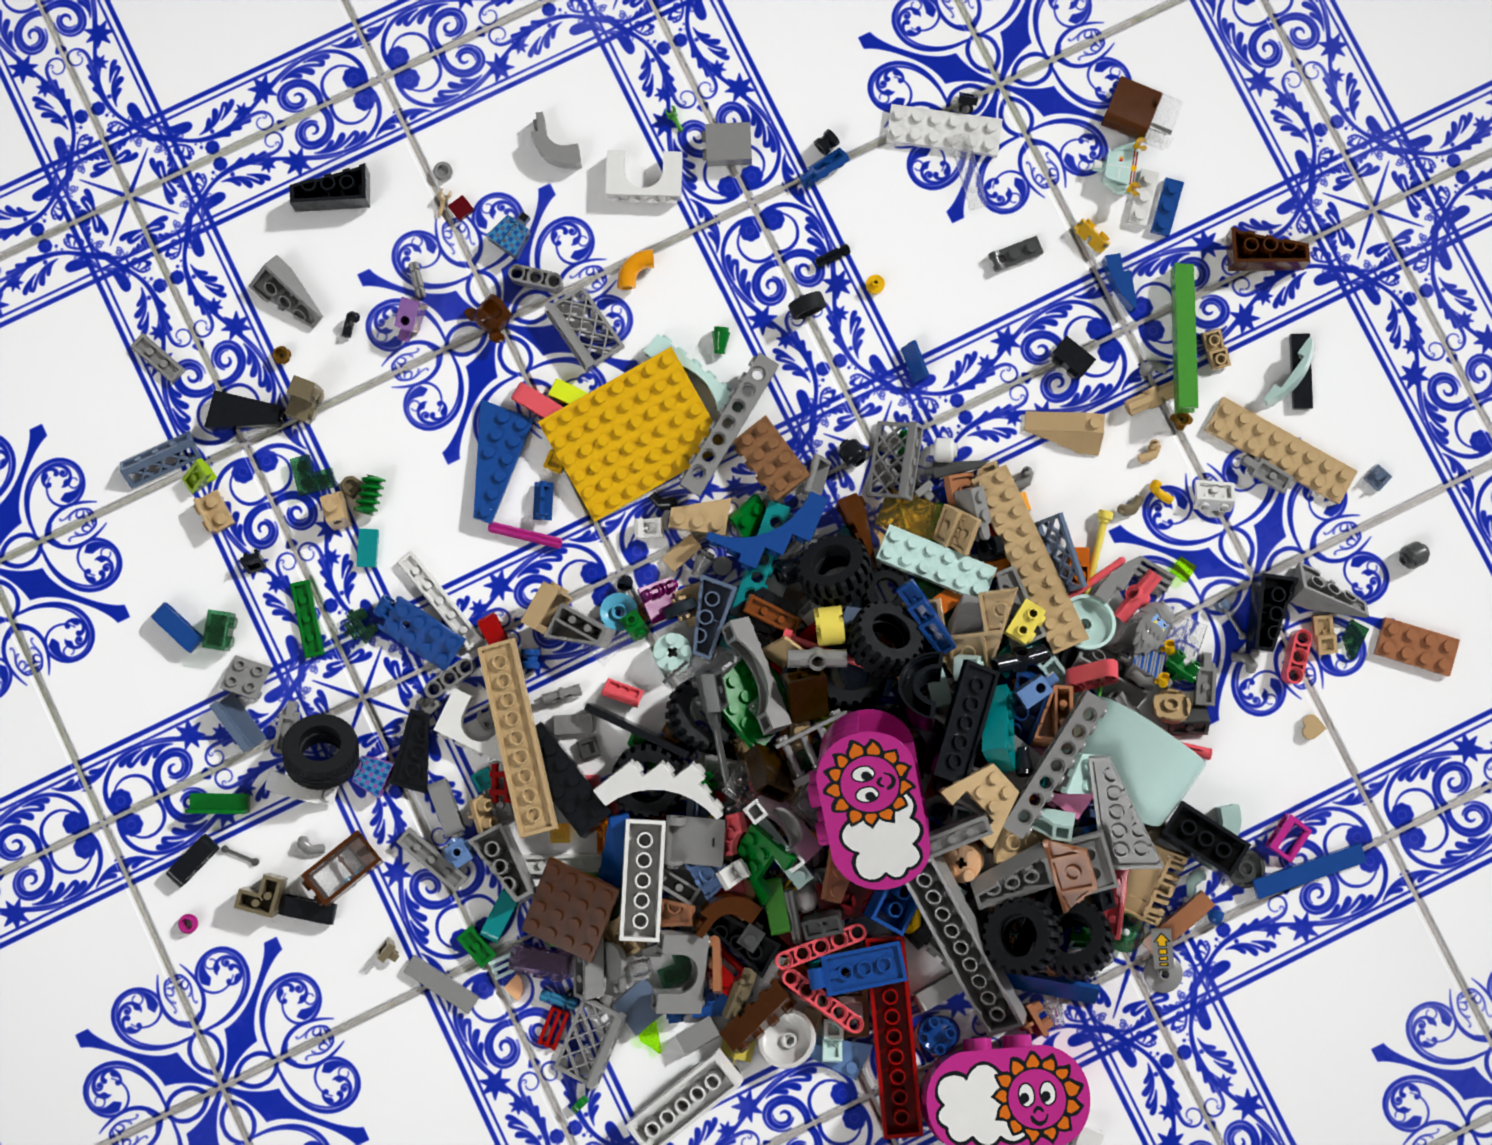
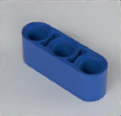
[151,602,205,653]

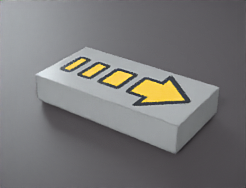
[1151,928,1174,969]

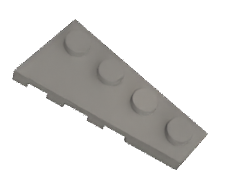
[995,565,1047,652]

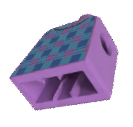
[352,756,395,798]

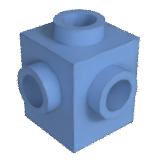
[444,837,476,869]

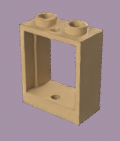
[520,581,573,634]

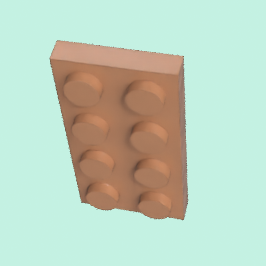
[1373,617,1460,677]

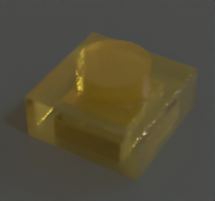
[550,823,571,843]

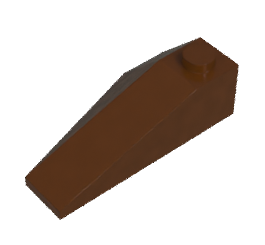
[835,493,877,570]

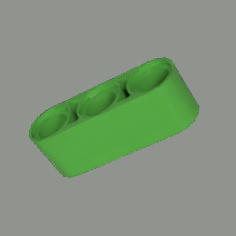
[764,876,791,936]

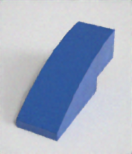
[1102,253,1137,312]

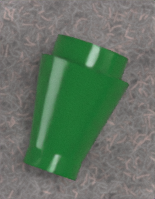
[712,326,730,354]

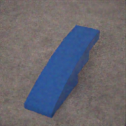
[896,578,957,655]

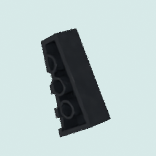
[1245,573,1299,653]
[710,914,782,979]

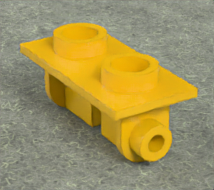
[1073,218,1111,254]

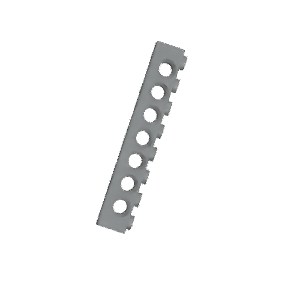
[679,352,779,498]
[1003,689,1108,839]

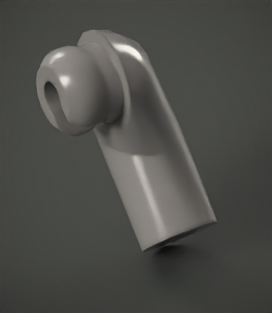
[1139,360,1168,377]
[612,968,627,995]

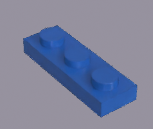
[1150,177,1184,237]

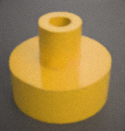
[866,275,885,295]

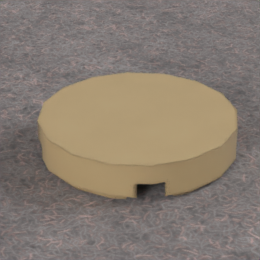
[1151,688,1191,724]

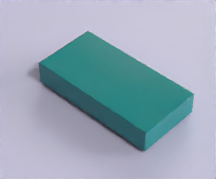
[356,528,380,568]

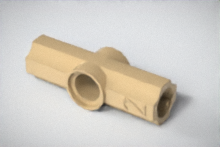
[1124,380,1174,416]

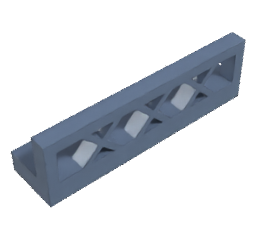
[120,431,202,489]

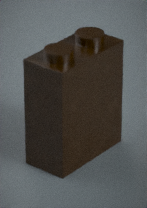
[744,743,795,803]

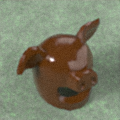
[463,294,513,343]

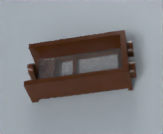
[301,830,384,908]

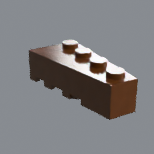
[1226,227,1310,271]
[719,978,797,1054]

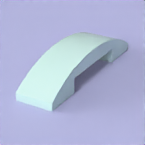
[1263,337,1314,407]

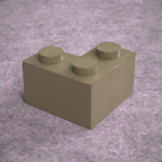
[284,375,325,425]
[234,873,288,918]

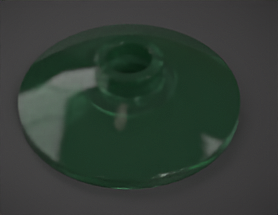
[1113,913,1145,953]

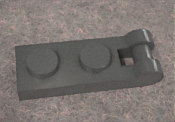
[988,235,1044,272]

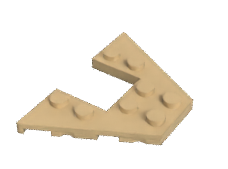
[901,587,1018,675]

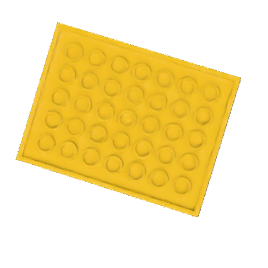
[538,347,724,522]

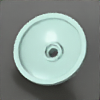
[1070,594,1116,650]

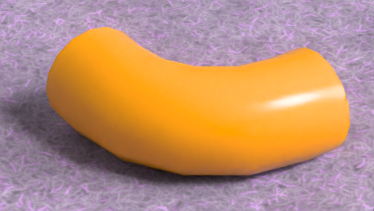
[617,249,654,290]

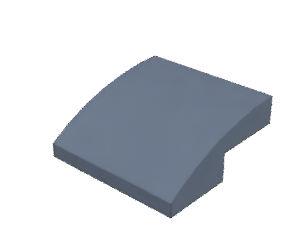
[613,978,663,1036]

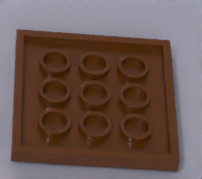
[521,857,621,963]

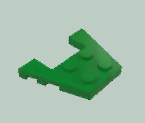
[737,823,797,906]

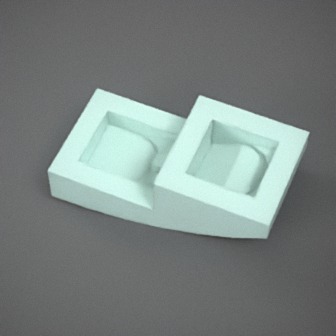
[822,1019,844,1063]

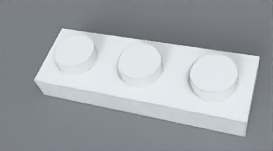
[1127,168,1160,228]

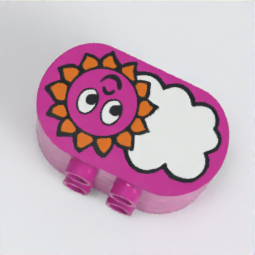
[807,709,931,890]
[920,1034,1090,1145]

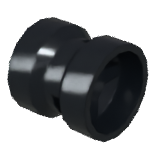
[814,129,840,156]

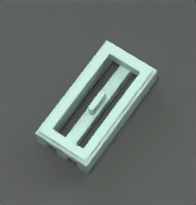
[488,945,532,980]

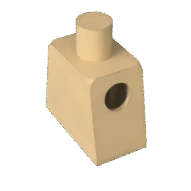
[320,491,353,531]

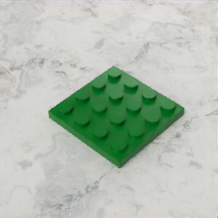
[721,657,788,749]

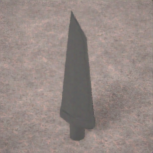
[924,460,990,479]

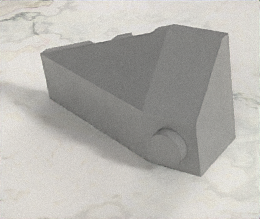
[1290,562,1369,618]

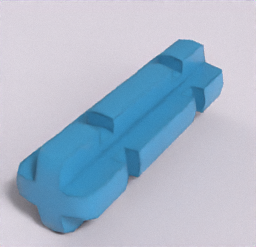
[539,990,578,1010]

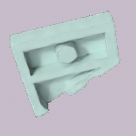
[1061,753,1095,794]

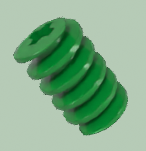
[353,474,386,516]

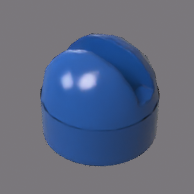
[1208,909,1224,927]

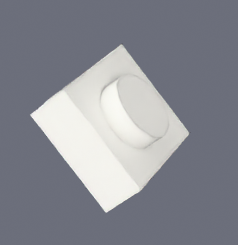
[633,517,664,539]
[715,858,751,891]

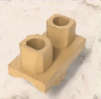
[467,793,499,834]

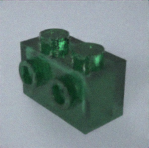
[202,609,238,652]

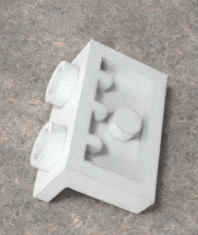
[1193,480,1236,513]

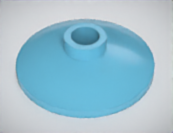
[600,593,638,631]

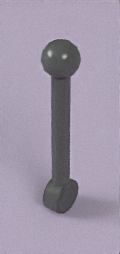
[221,845,260,866]

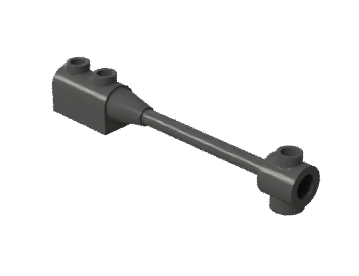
[692,668,748,820]

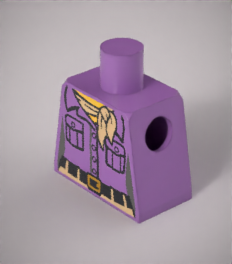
[394,297,428,342]

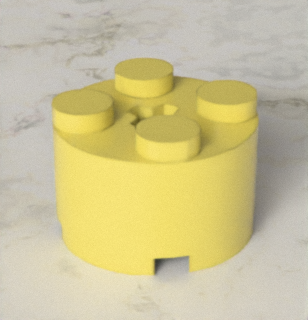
[813,605,846,647]

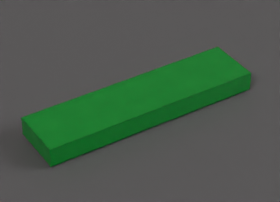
[290,580,325,659]

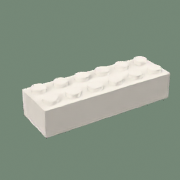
[619,818,666,942]
[625,1048,744,1145]

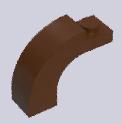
[694,892,763,939]

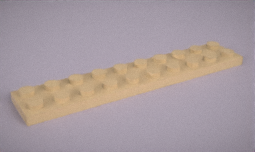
[971,464,1089,655]
[477,638,559,839]

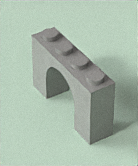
[650,930,711,1014]

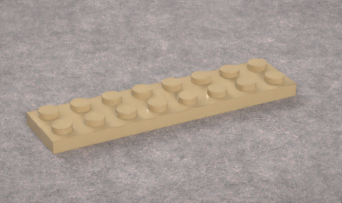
[1204,397,1358,505]

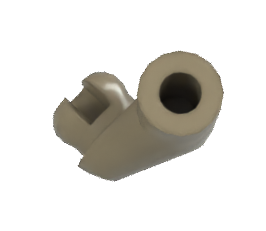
[1117,495,1144,517]

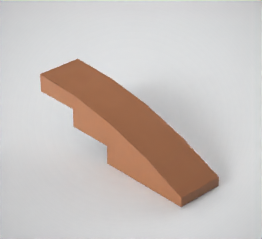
[1140,890,1215,955]

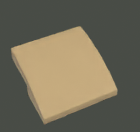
[931,504,982,555]

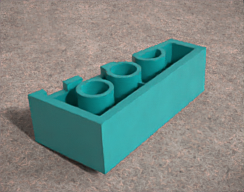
[982,684,1016,773]

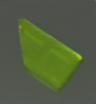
[639,1021,662,1054]

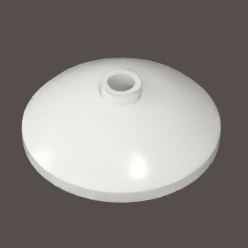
[758,1009,816,1069]

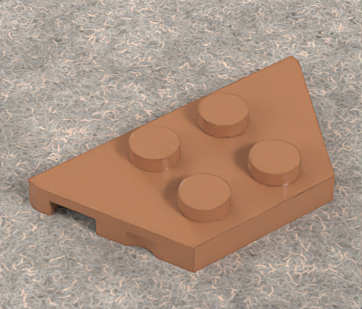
[1042,839,1098,913]

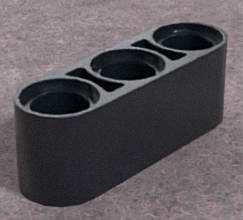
[166,834,220,888]
[278,894,338,925]

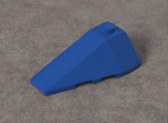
[598,813,630,896]

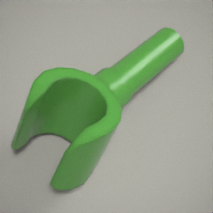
[665,105,684,132]

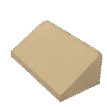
[661,534,703,573]

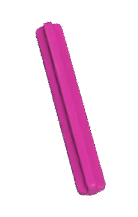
[488,522,562,549]

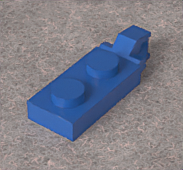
[799,147,850,188]

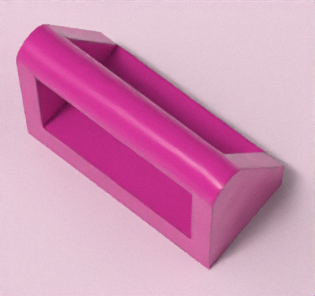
[1264,813,1312,863]

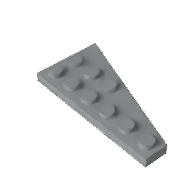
[1088,755,1164,870]

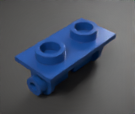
[533,481,554,521]

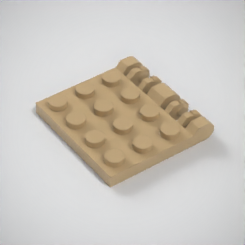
[1092,843,1189,926]

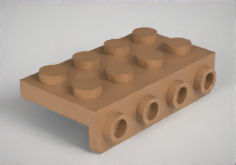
[733,415,811,503]

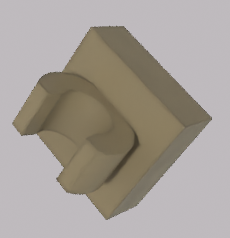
[376,937,400,963]

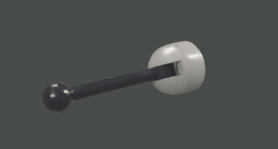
[567,989,614,1009]

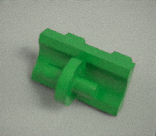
[1164,649,1200,684]

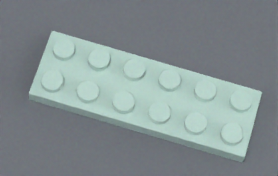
[875,524,997,596]

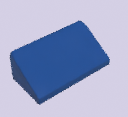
[901,340,929,383]

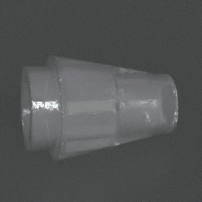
[1043,997,1065,1028]

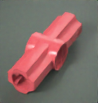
[1114,569,1163,624]

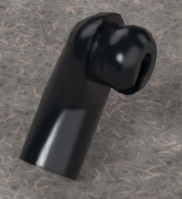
[341,311,360,338]

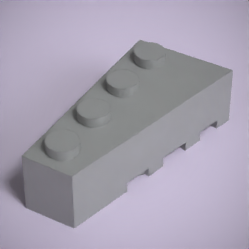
[467,823,537,904]
[970,842,1055,910]

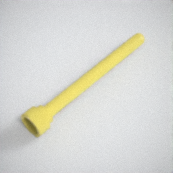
[1083,509,1114,595]

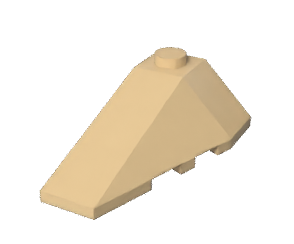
[1024,411,1105,455]

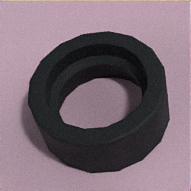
[788,291,827,320]

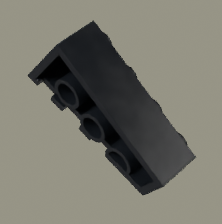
[289,163,370,212]

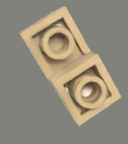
[1200,328,1231,370]

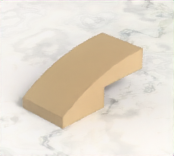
[1311,613,1338,655]

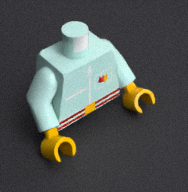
[1092,137,1148,197]

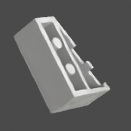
[543,603,616,648]
[662,864,701,905]

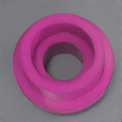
[178,914,199,934]

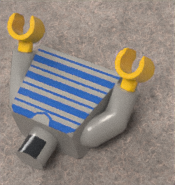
[1117,639,1175,692]

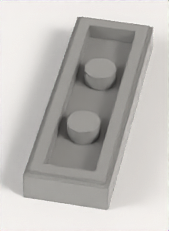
[130,332,186,384]

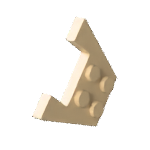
[938,763,1019,849]

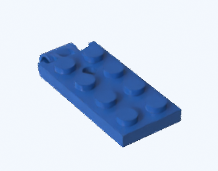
[373,595,466,671]
[807,940,908,997]

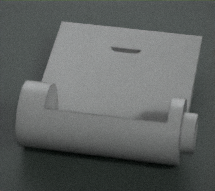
[664,815,726,869]

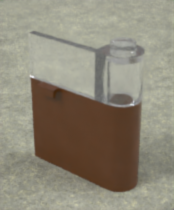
[1101,76,1183,151]

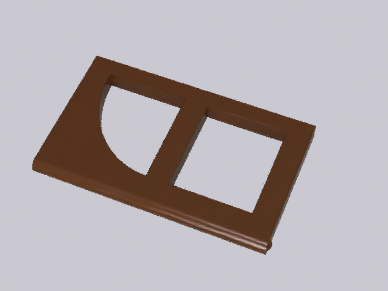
[819,962,870,1037]

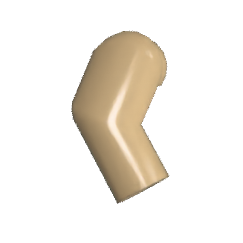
[1137,439,1161,464]

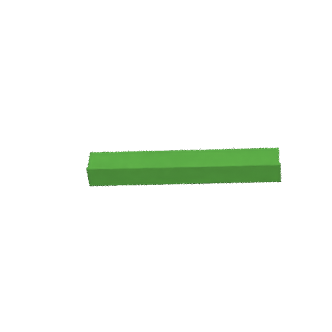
[1170,262,1199,413]

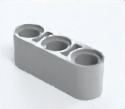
[508,264,564,293]
[424,658,476,698]
[427,778,466,838]
[911,971,963,1013]

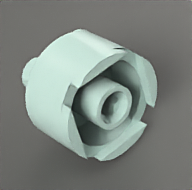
[653,633,692,672]

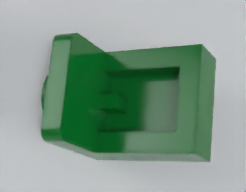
[620,610,651,642]

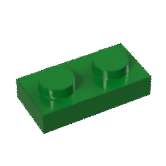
[456,925,497,968]

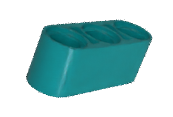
[479,888,518,944]

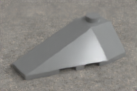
[248,255,324,329]

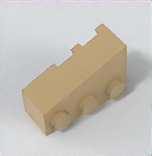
[668,498,731,536]

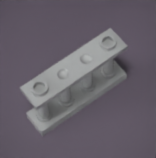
[773,708,847,788]
[929,813,994,859]

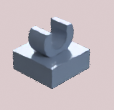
[1363,464,1393,492]

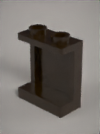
[783,668,829,724]

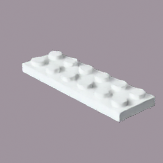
[886,104,1003,157]

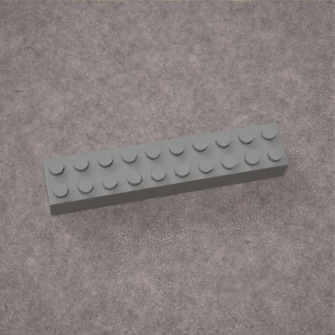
[905,855,1027,1037]

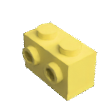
[1003,598,1046,646]

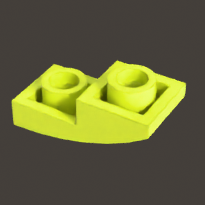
[547,378,588,405]

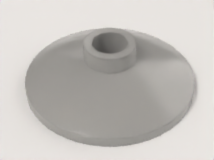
[1143,956,1183,993]

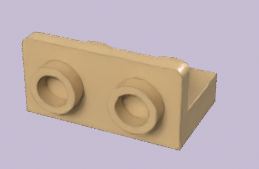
[193,489,236,534]

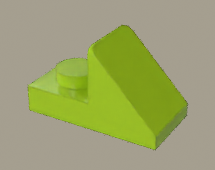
[182,458,217,494]

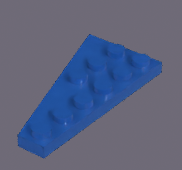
[473,399,534,525]

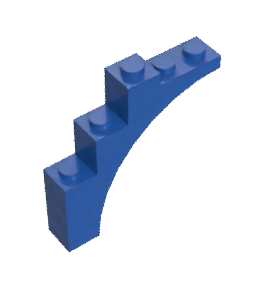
[706,492,828,572]

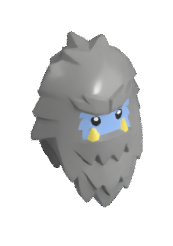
[1122,600,1174,655]

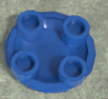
[918,1015,957,1056]

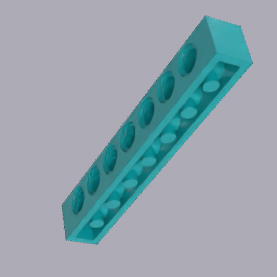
[719,500,793,651]

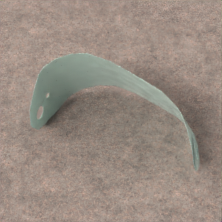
[1061,696,1206,826]

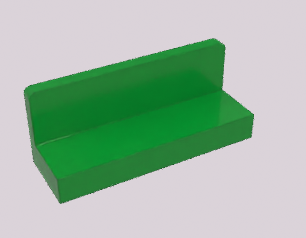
[185,793,250,814]

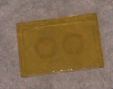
[875,488,943,541]

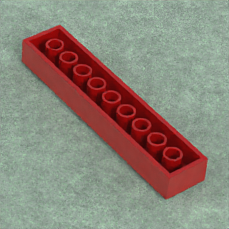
[864,933,924,1140]

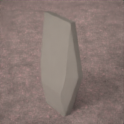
[947,593,984,635]

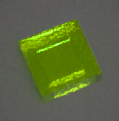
[1170,556,1197,583]

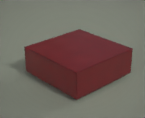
[448,195,475,222]

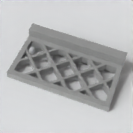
[544,285,625,373]
[866,421,924,501]
[553,999,628,1091]

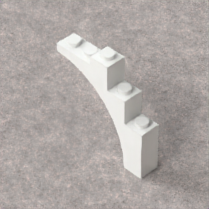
[593,759,724,820]

